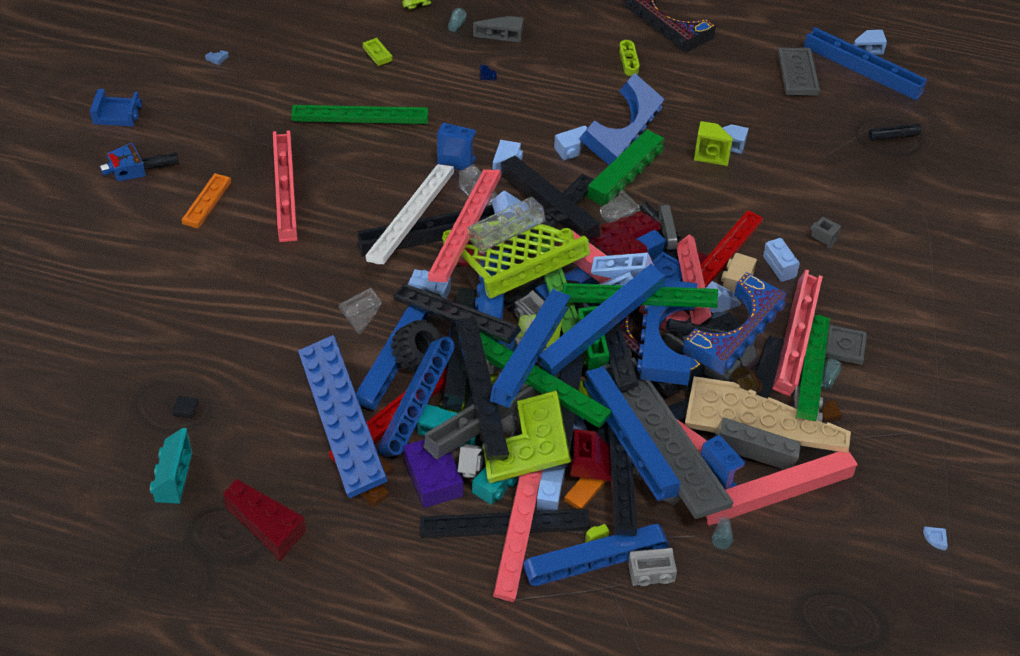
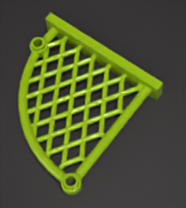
[442,221,590,299]

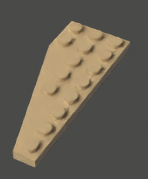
[685,376,851,453]

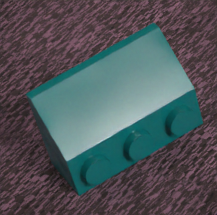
[150,428,192,504]

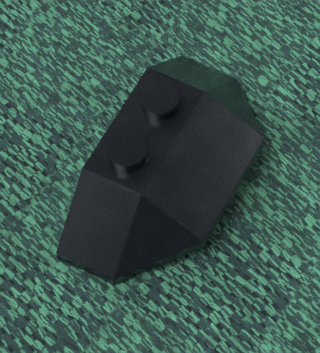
[701,312,760,369]

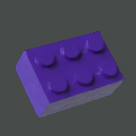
[403,439,463,508]

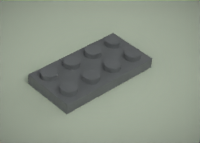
[778,48,820,95]

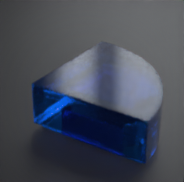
[480,65,497,80]

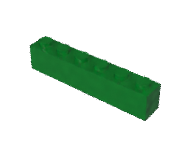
[587,130,664,207]

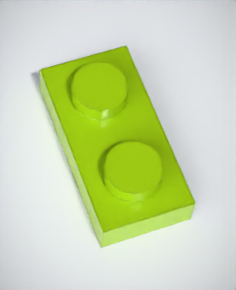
[363,38,392,66]

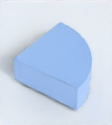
[923,527,948,551]

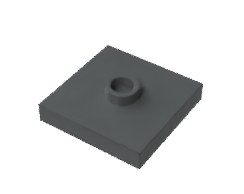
[825,325,867,365]

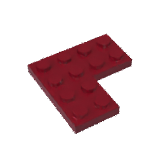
[588,212,661,256]

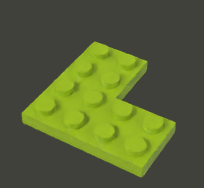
[483,391,571,483]

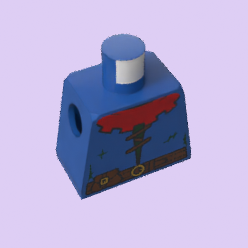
[100,143,146,181]

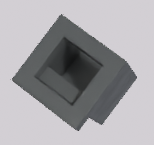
[811,216,841,249]

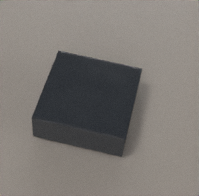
[172,396,199,418]

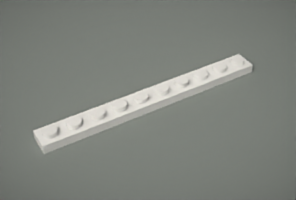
[366,164,454,264]

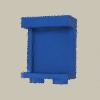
[90,89,142,126]
[437,123,476,172]
[701,435,745,490]

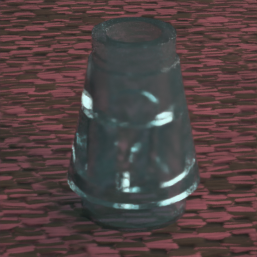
[448,8,467,32]
[821,359,842,389]
[712,517,733,549]

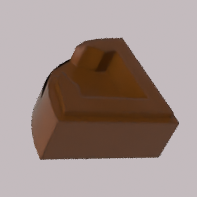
[822,400,842,423]

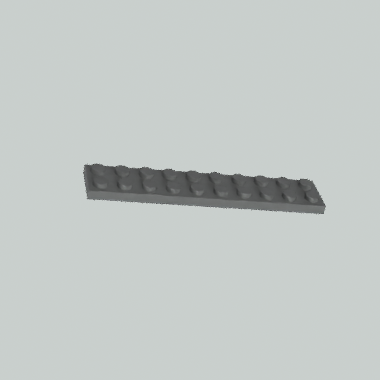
[599,357,734,519]

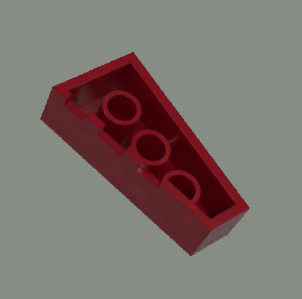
[223,479,306,562]

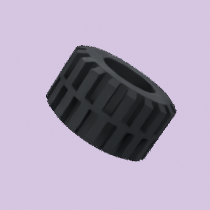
[391,320,443,373]

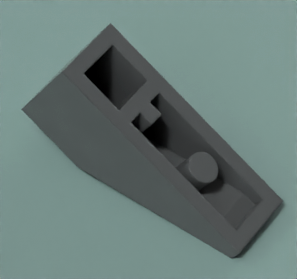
[473,16,524,42]

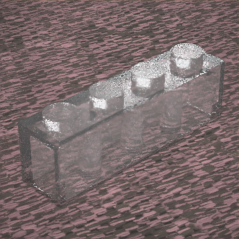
[467,197,546,252]

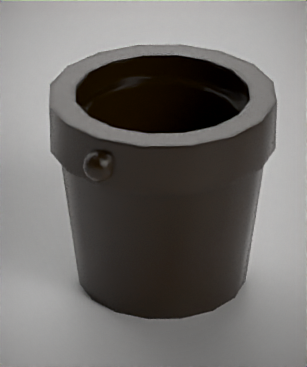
[732,366,763,395]

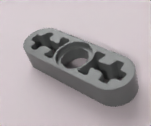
[658,204,677,250]

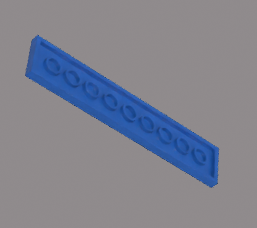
[298,335,388,498]

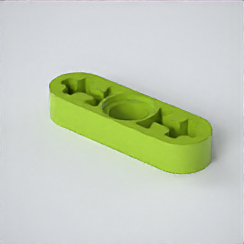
[619,40,639,76]

